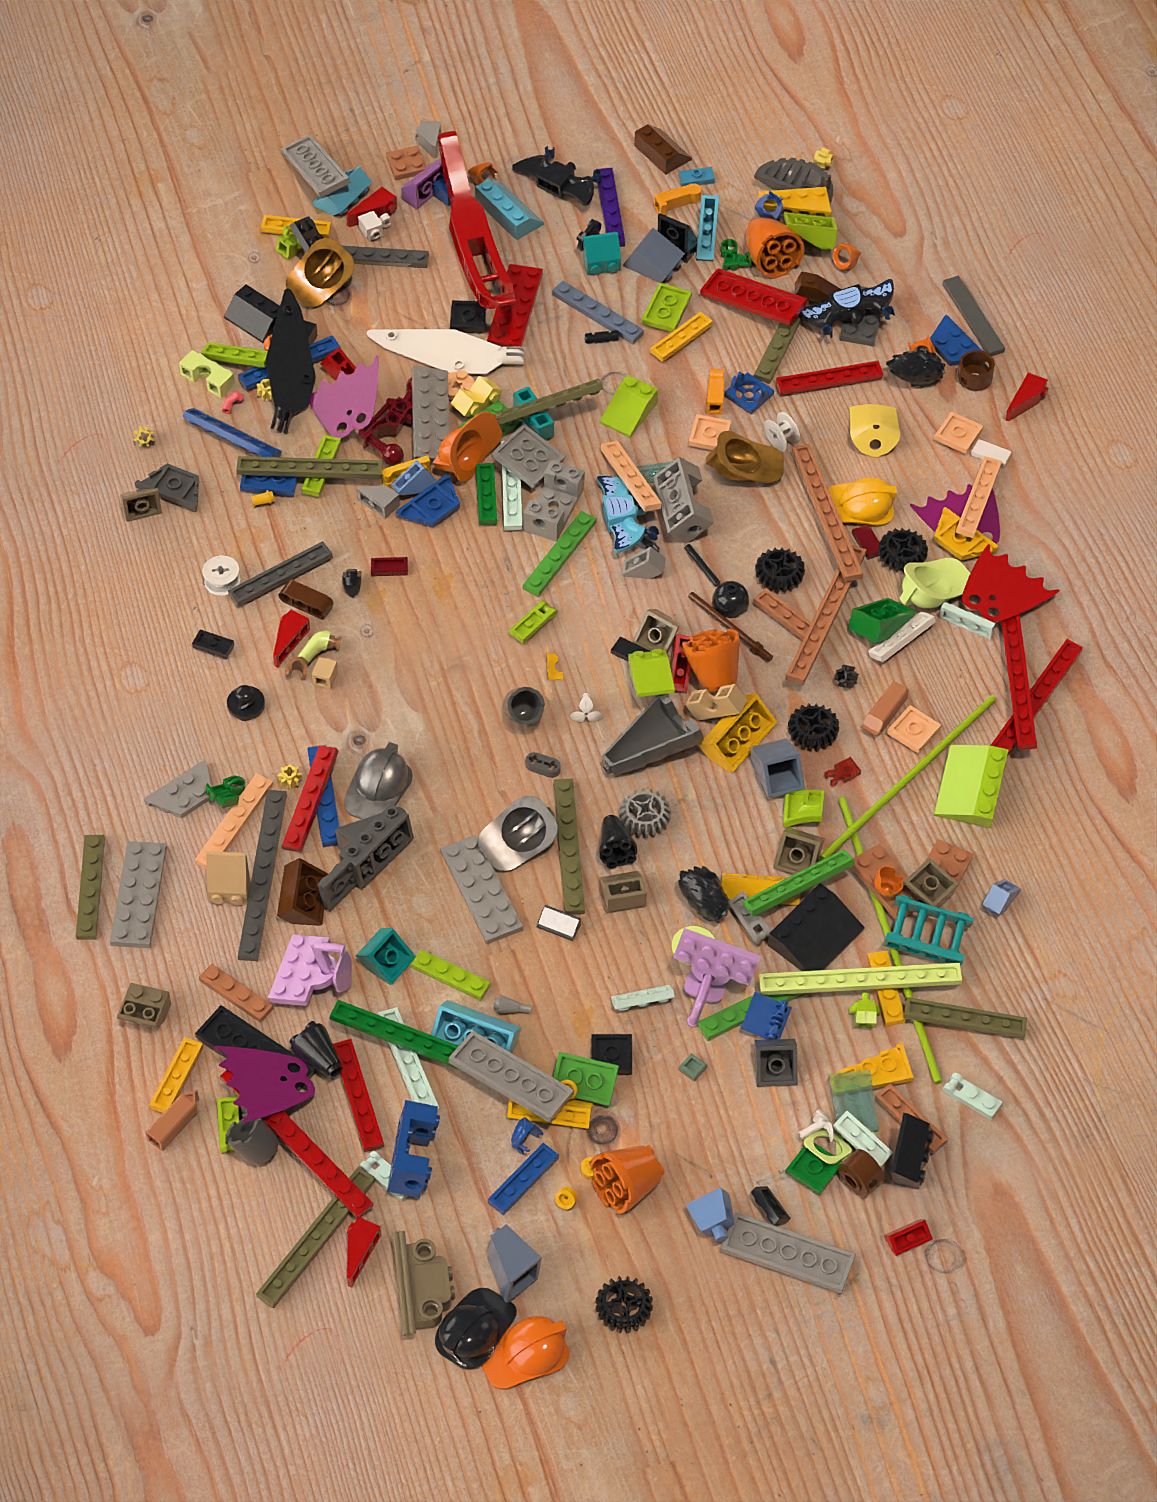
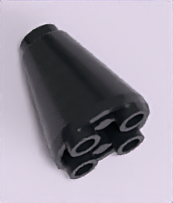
[599,815,638,869]
[289,1021,343,1078]

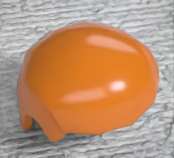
[874,866,904,898]

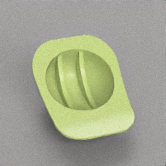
[899,558,970,608]

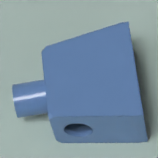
[686,1187,735,1243]

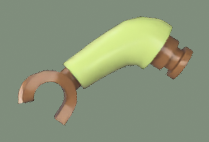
[285,630,342,680]

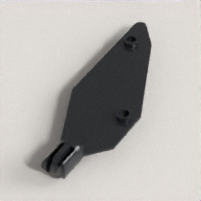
[265,288,316,433]

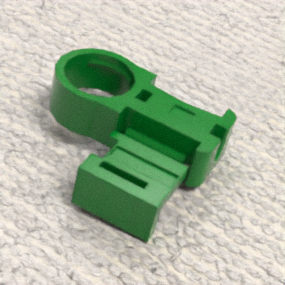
[721,239,752,271]
[205,775,246,808]

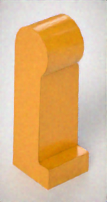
[654,184,702,215]
[706,369,724,415]

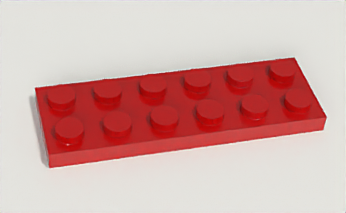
[487,264,543,347]
[700,268,807,326]

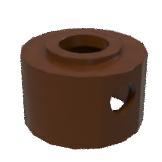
[957,350,995,391]
[838,1149,885,1197]

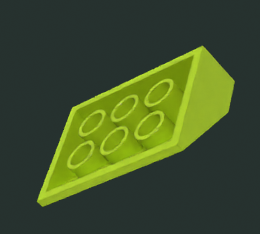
[934,745,1008,828]

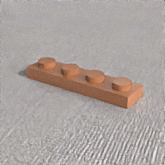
[753,588,811,641]
[199,963,274,1023]
[875,1084,948,1155]

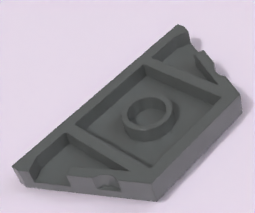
[135,463,199,511]

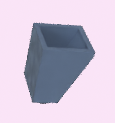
[623,228,685,283]
[750,738,805,798]
[488,1224,542,1304]

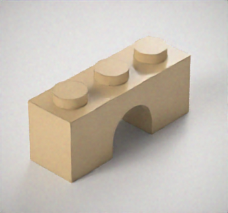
[685,684,747,721]

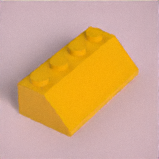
[698,694,778,773]

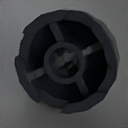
[712,581,749,618]

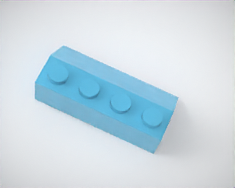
[475,179,544,240]
[431,1000,521,1053]

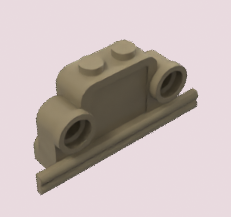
[392,1231,455,1336]

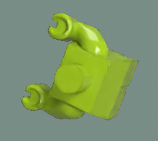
[276,226,302,259]
[849,993,880,1028]

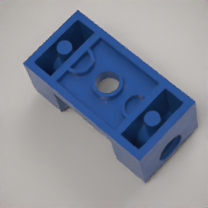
[387,1100,440,1198]

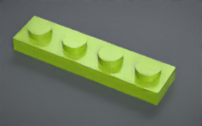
[201,342,268,368]
[302,435,341,497]
[411,949,491,1001]

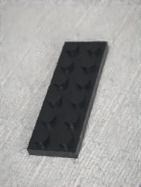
[195,1005,316,1091]

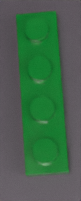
[476,463,497,525]

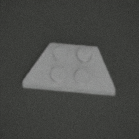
[144,760,211,819]

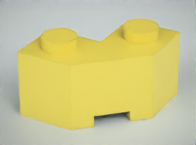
[451,376,502,417]

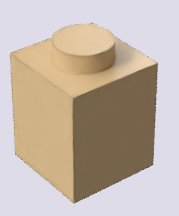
[311,657,338,690]

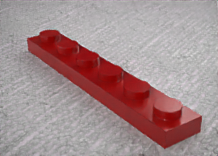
[776,360,883,395]
[282,745,339,852]
[333,1039,384,1152]

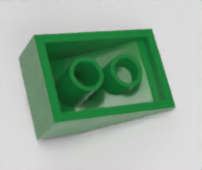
[849,598,916,643]

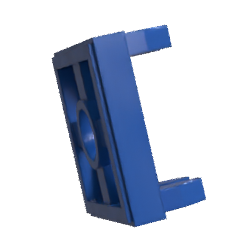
[724,371,774,414]

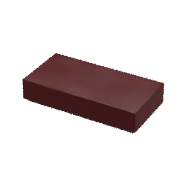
[852,524,880,560]
[371,557,408,576]

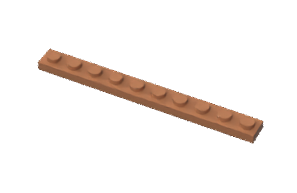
[792,444,863,582]
[786,545,867,685]

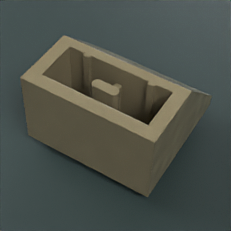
[600,871,647,912]
[117,983,171,1028]

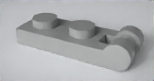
[729,891,771,946]

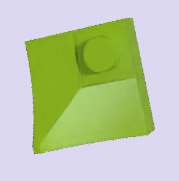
[783,789,825,828]

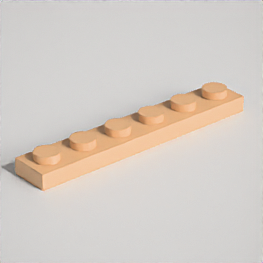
[601,441,662,512]
[956,456,1002,538]
[195,773,273,869]

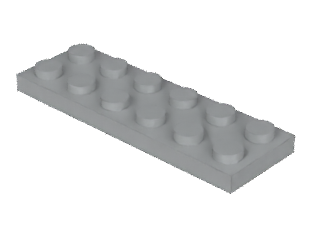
[281,134,351,198]
[412,365,449,462]
[440,835,523,944]
[110,841,167,948]
[449,1030,574,1123]
[721,1212,856,1294]

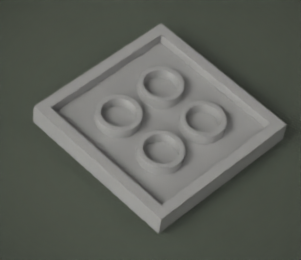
[491,424,566,488]

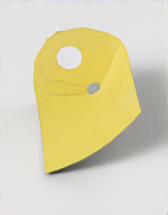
[849,404,900,457]

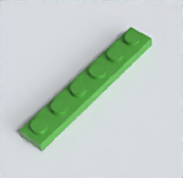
[523,511,597,597]
[742,849,855,917]
[697,971,806,1041]

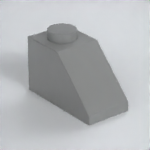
[416,120,441,158]
[357,485,400,519]
[622,547,666,579]

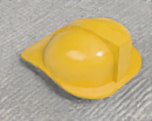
[828,477,897,526]

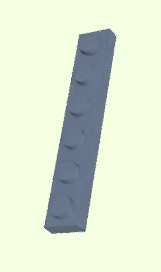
[552,281,644,345]

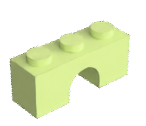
[179,350,235,398]

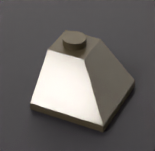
[120,488,162,522]
[632,609,679,653]

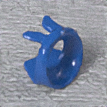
[755,191,783,220]
[511,1117,543,1154]

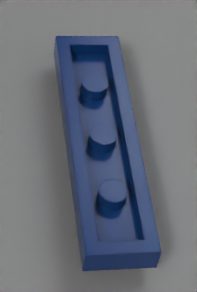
[488,1142,559,1215]

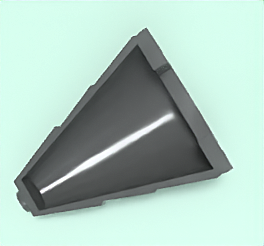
[602,694,704,776]

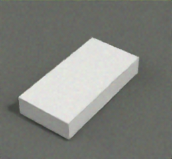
[971,439,1012,468]

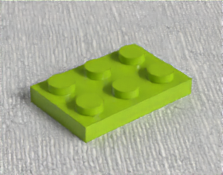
[642,282,692,332]

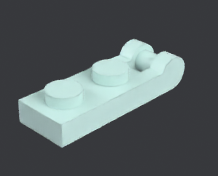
[942,1073,1002,1120]
[358,1151,408,1202]

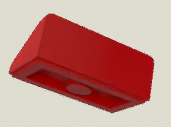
[884,1219,933,1256]

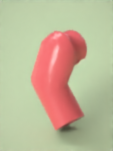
[222,391,244,414]

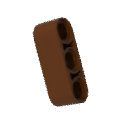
[278,580,334,619]

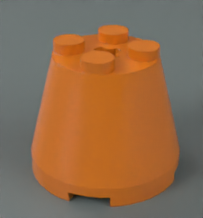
[682,629,740,692]
[590,1145,665,1214]

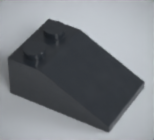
[657,213,697,263]

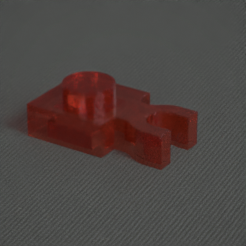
[824,757,861,787]

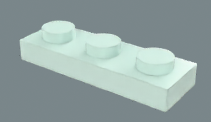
[940,602,995,639]
[611,985,674,1011]
[833,1111,893,1167]

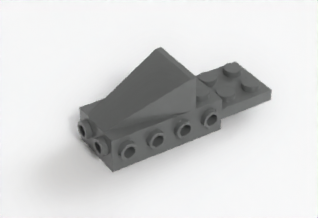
[318,803,414,911]

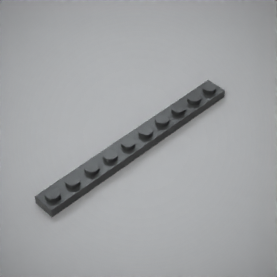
[238,790,287,962]

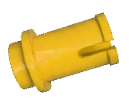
[251,490,275,507]

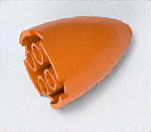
[746,217,804,278]

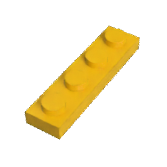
[261,215,332,238]
[650,311,713,362]
[867,951,906,1026]
[149,1037,204,1113]

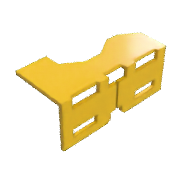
[547,646,563,680]

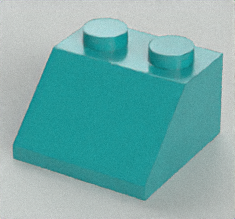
[583,232,621,275]
[356,928,416,985]

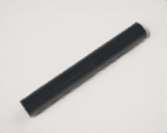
[684,544,721,587]

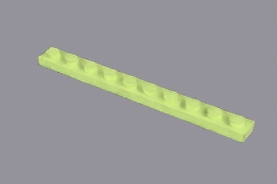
[759,963,962,995]

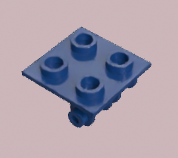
[741,992,792,1040]

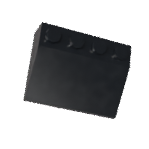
[768,883,865,971]

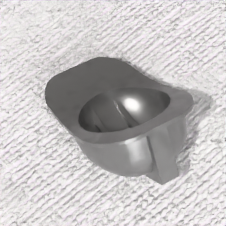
[344,742,413,819]
[478,796,558,871]

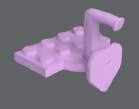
[673,928,761,1027]
[268,935,352,1006]

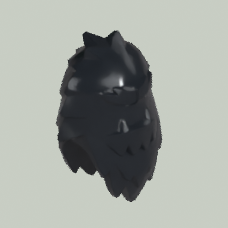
[886,347,946,387]
[678,866,730,923]

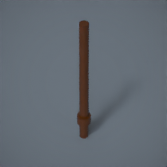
[688,592,773,662]

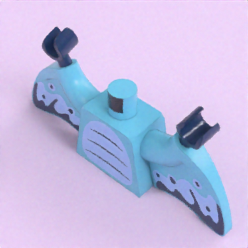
[597,475,659,553]

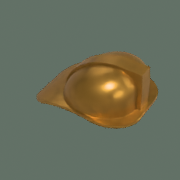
[286,238,354,307]
[706,431,784,483]

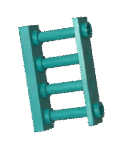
[883,895,974,966]

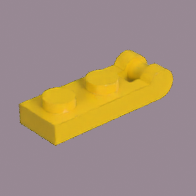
[382,455,431,488]

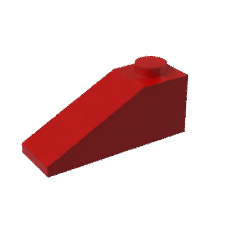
[346,187,397,227]
[320,347,356,380]
[1006,372,1049,421]
[273,609,310,668]
[670,634,691,693]
[347,1216,382,1288]

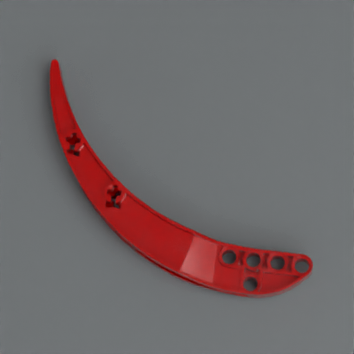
[438,131,516,309]

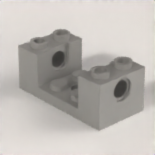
[654,457,714,543]
[523,460,585,542]

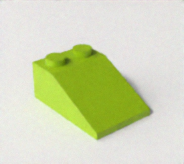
[783,212,838,250]
[600,375,658,437]
[628,649,675,697]

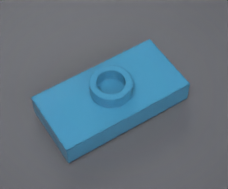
[679,167,715,187]

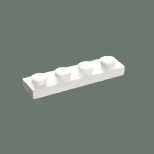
[868,611,936,663]

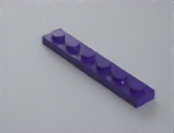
[597,167,625,247]

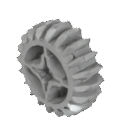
[619,788,671,838]

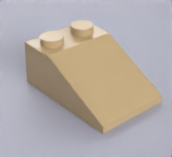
[206,851,251,905]

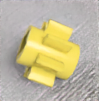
[814,148,834,169]
[257,379,273,401]
[133,425,155,447]
[278,764,303,789]

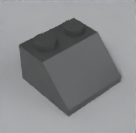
[754,1039,798,1086]

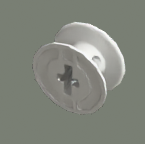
[764,412,800,452]
[202,555,241,596]

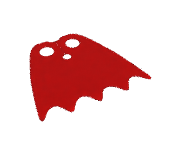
[962,544,1060,622]

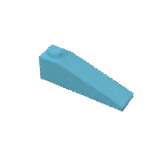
[696,195,719,261]

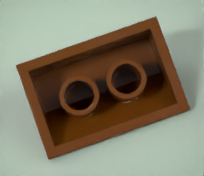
[634,124,692,175]
[277,858,328,926]

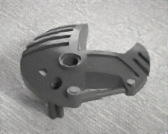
[754,158,833,223]

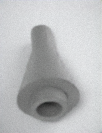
[493,994,532,1014]

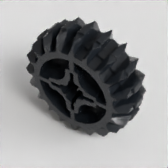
[878,527,928,573]
[755,547,805,593]
[788,702,839,751]
[595,1276,653,1333]

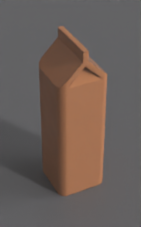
[861,681,909,736]
[146,1090,199,1151]

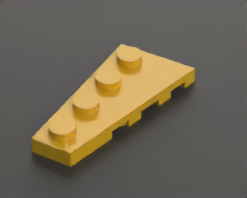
[758,187,831,217]
[828,1043,914,1097]

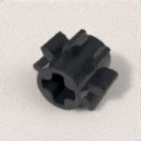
[835,665,859,688]

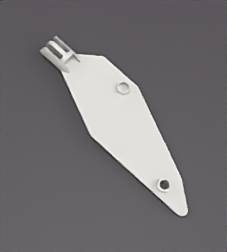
[367,329,525,374]

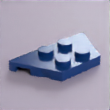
[930,315,986,366]
[396,473,460,527]

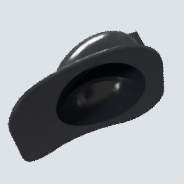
[435,1288,517,1370]

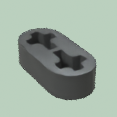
[525,752,561,778]

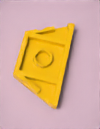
[933,507,999,561]

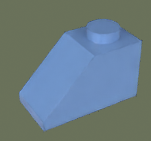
[391,460,436,495]
[983,879,1021,914]

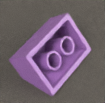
[401,158,444,209]

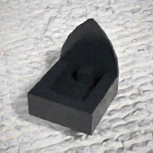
[342,569,362,598]

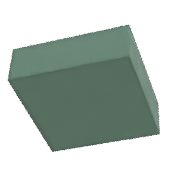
[678,1053,707,1082]

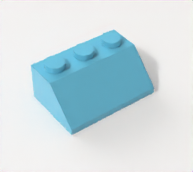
[312,166,372,216]

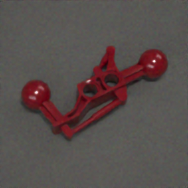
[358,377,413,466]

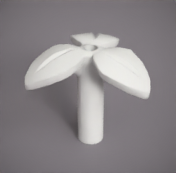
[570,693,603,722]
[798,1109,834,1142]

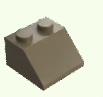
[773,827,825,874]
[903,858,959,907]

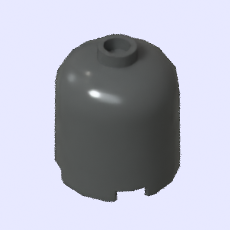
[503,687,545,725]
[226,1112,278,1164]

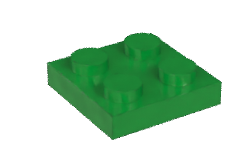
[785,1143,842,1196]

